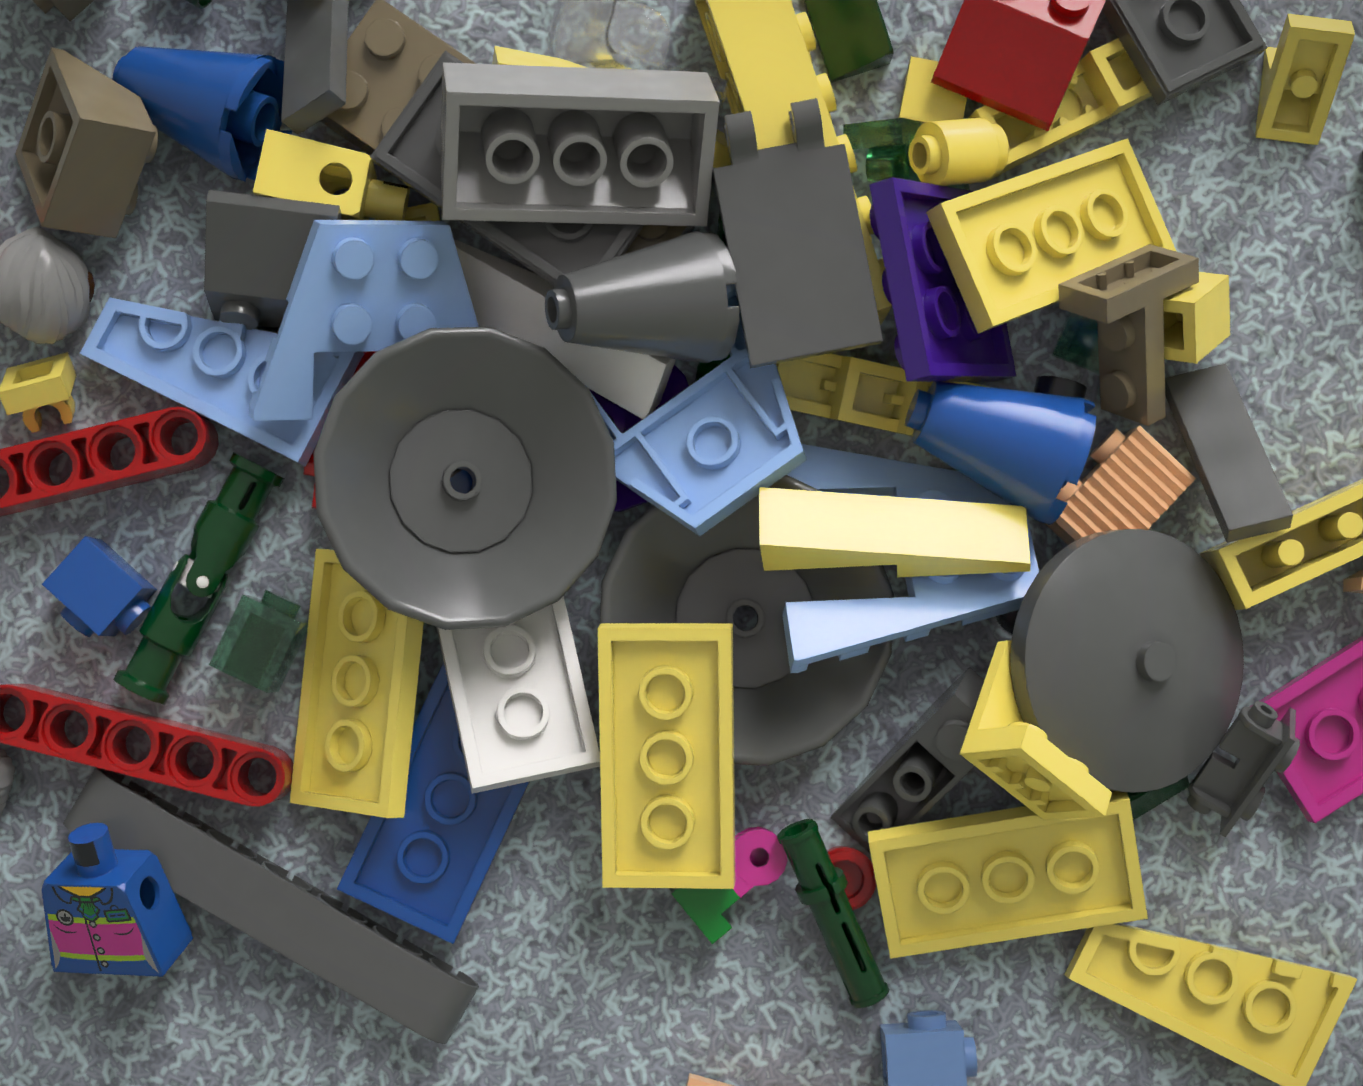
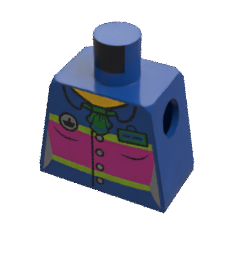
[42,823,193,977]

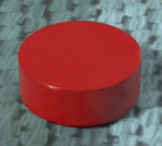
[827,846,876,910]

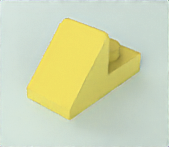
[1255,14,1355,145]

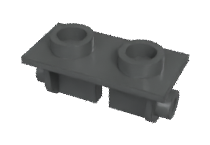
[1187,701,1300,837]

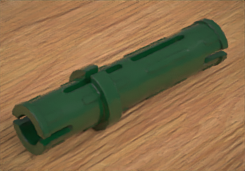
[777,819,889,1008]

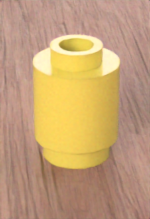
[908,118,1009,186]

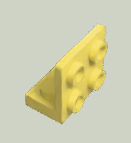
[960,640,1112,820]

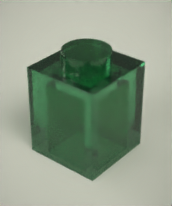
[209,590,308,693]

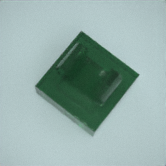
[843,118,924,182]

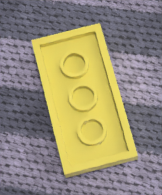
[926,138,1177,334]
[290,549,424,818]
[597,623,736,889]
[868,791,1148,959]

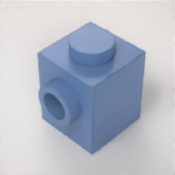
[880,1010,977,1086]

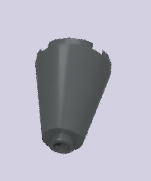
[545,231,739,363]

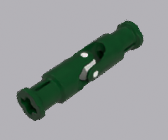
[113,452,285,705]

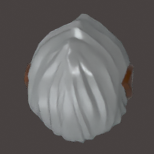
[0,227,95,344]

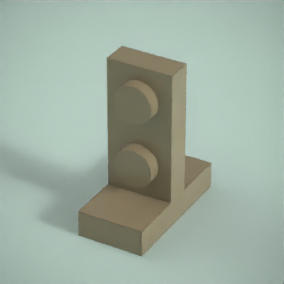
[1058,244,1199,426]

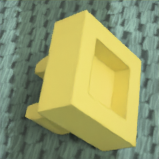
[0,352,76,433]

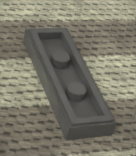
[281,0,348,134]
[1165,363,1293,543]

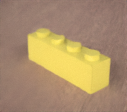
[1200,479,1363,610]

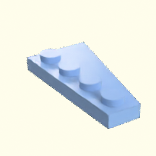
[80,297,364,466]

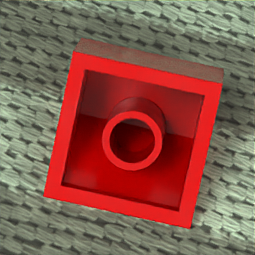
[931,0,1106,131]

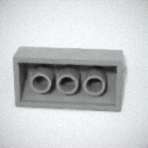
[441,62,720,226]

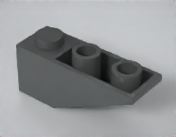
[830,667,984,854]

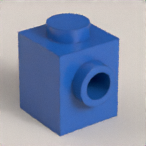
[42,536,157,637]

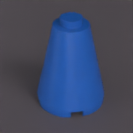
[112,46,292,182]
[905,382,1096,525]

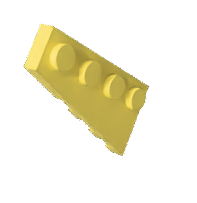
[1064,923,1357,1086]

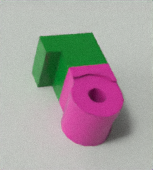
[670,826,788,944]

